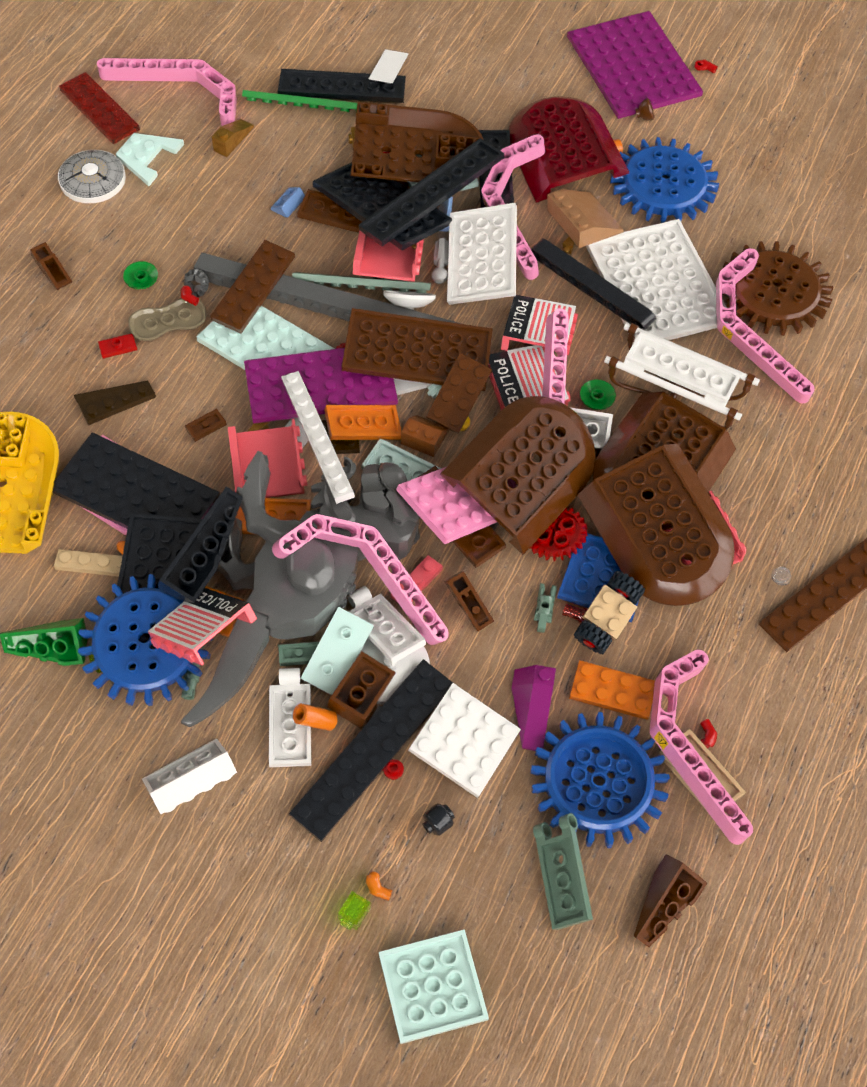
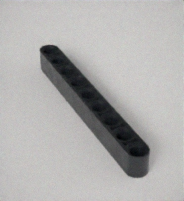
[531,238,656,330]

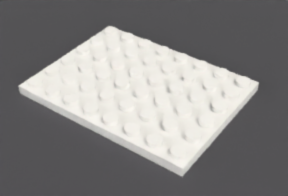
[586,219,728,344]

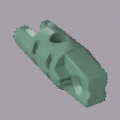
[534,583,557,633]

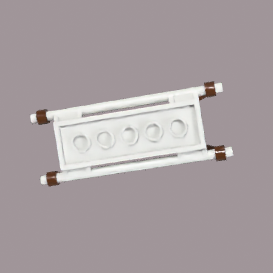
[604,323,760,429]

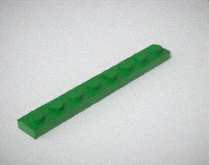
[242,90,357,113]

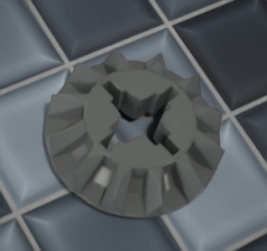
[182,269,209,297]

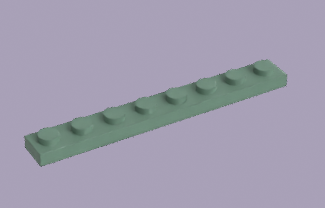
[292,272,431,293]

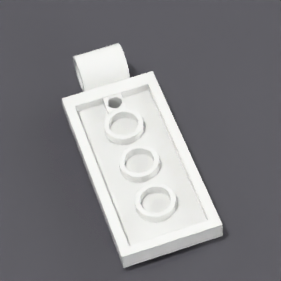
[347,586,426,664]
[269,668,311,767]

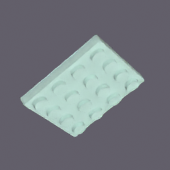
[379,929,489,1044]

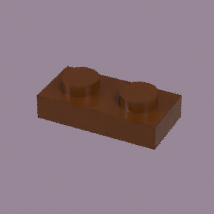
[185,408,227,442]

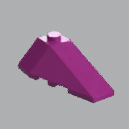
[511,665,556,751]

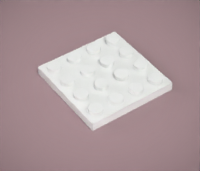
[408,683,521,798]

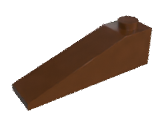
[634,854,707,947]

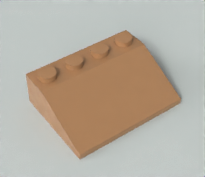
[547,189,624,248]

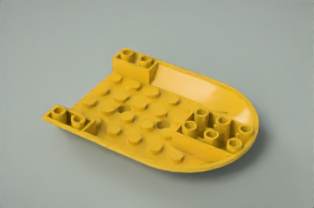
[0,412,59,554]

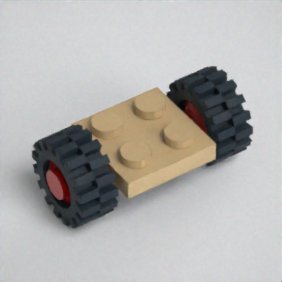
[573,571,645,655]

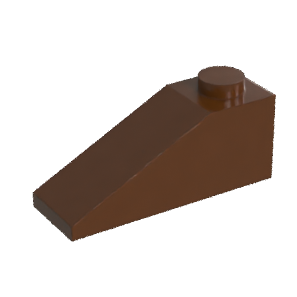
[444,571,494,632]

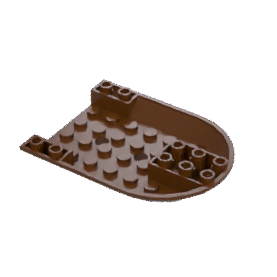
[351,102,484,182]
[592,391,736,530]
[440,396,595,555]
[577,444,734,606]

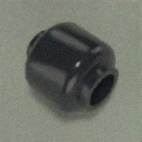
[422,803,455,836]

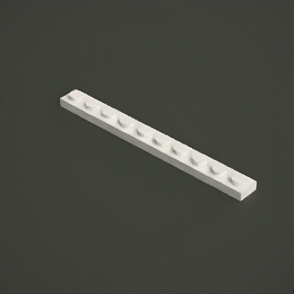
[281,371,355,504]

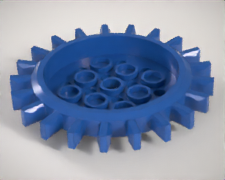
[610,137,719,223]
[78,574,214,706]
[530,712,670,848]

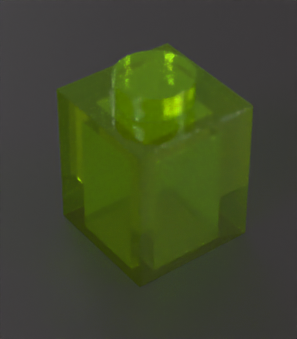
[338,891,371,930]

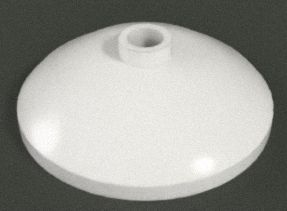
[383,291,436,310]

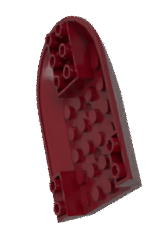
[509,96,629,203]

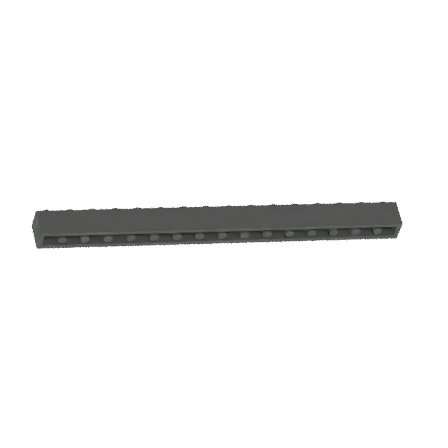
[194,252,462,324]

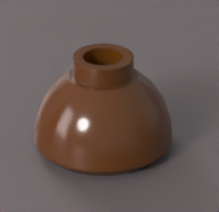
[635,98,655,121]

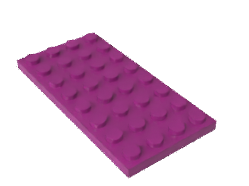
[244,348,398,424]

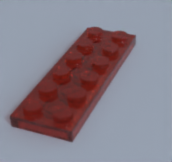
[59,72,140,144]

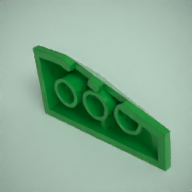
[0,618,88,666]

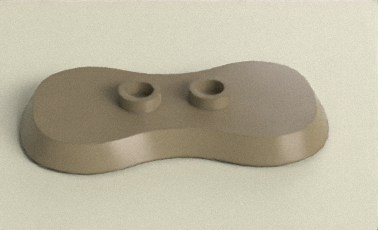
[128,298,206,341]

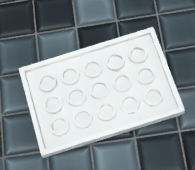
[447,203,517,305]

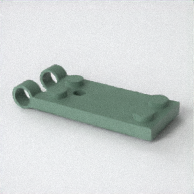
[533,813,593,930]

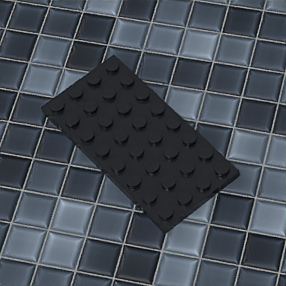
[313,162,452,250]
[52,432,220,529]
[110,513,203,669]

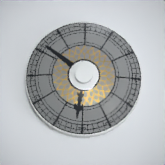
[58,150,125,203]

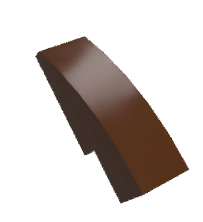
[30,242,72,290]

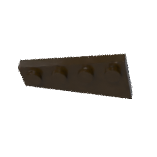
[74,380,156,425]

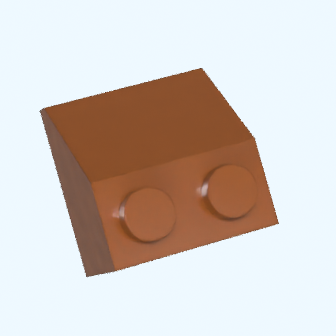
[401,415,449,457]

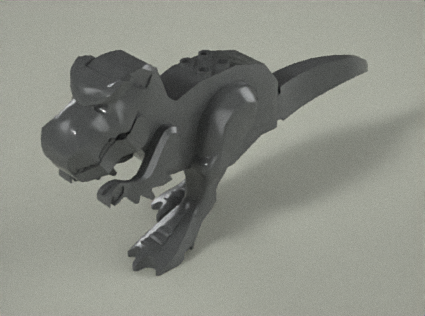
[181,451,420,727]

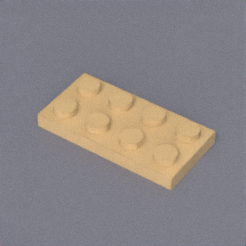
[658,729,746,811]

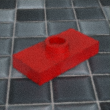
[98,333,137,359]

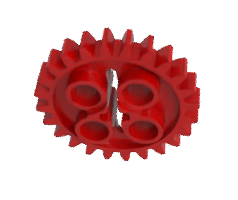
[529,508,588,561]

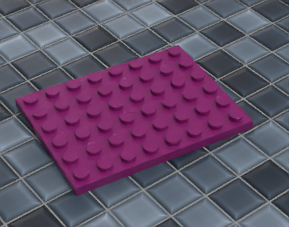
[567,11,703,119]

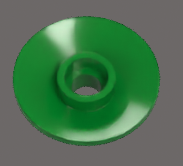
[123,261,158,289]
[580,379,616,410]

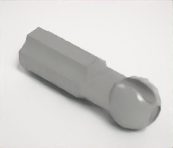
[431,238,449,284]

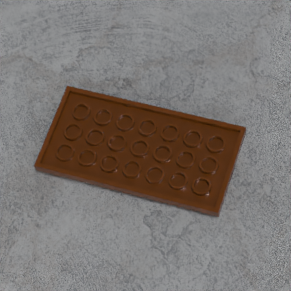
[341,308,493,391]

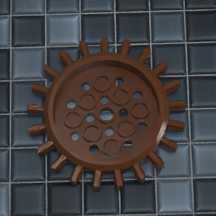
[722,241,833,336]

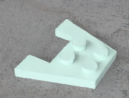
[116,133,184,186]

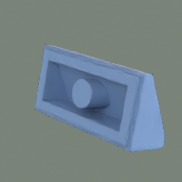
[270,187,305,218]

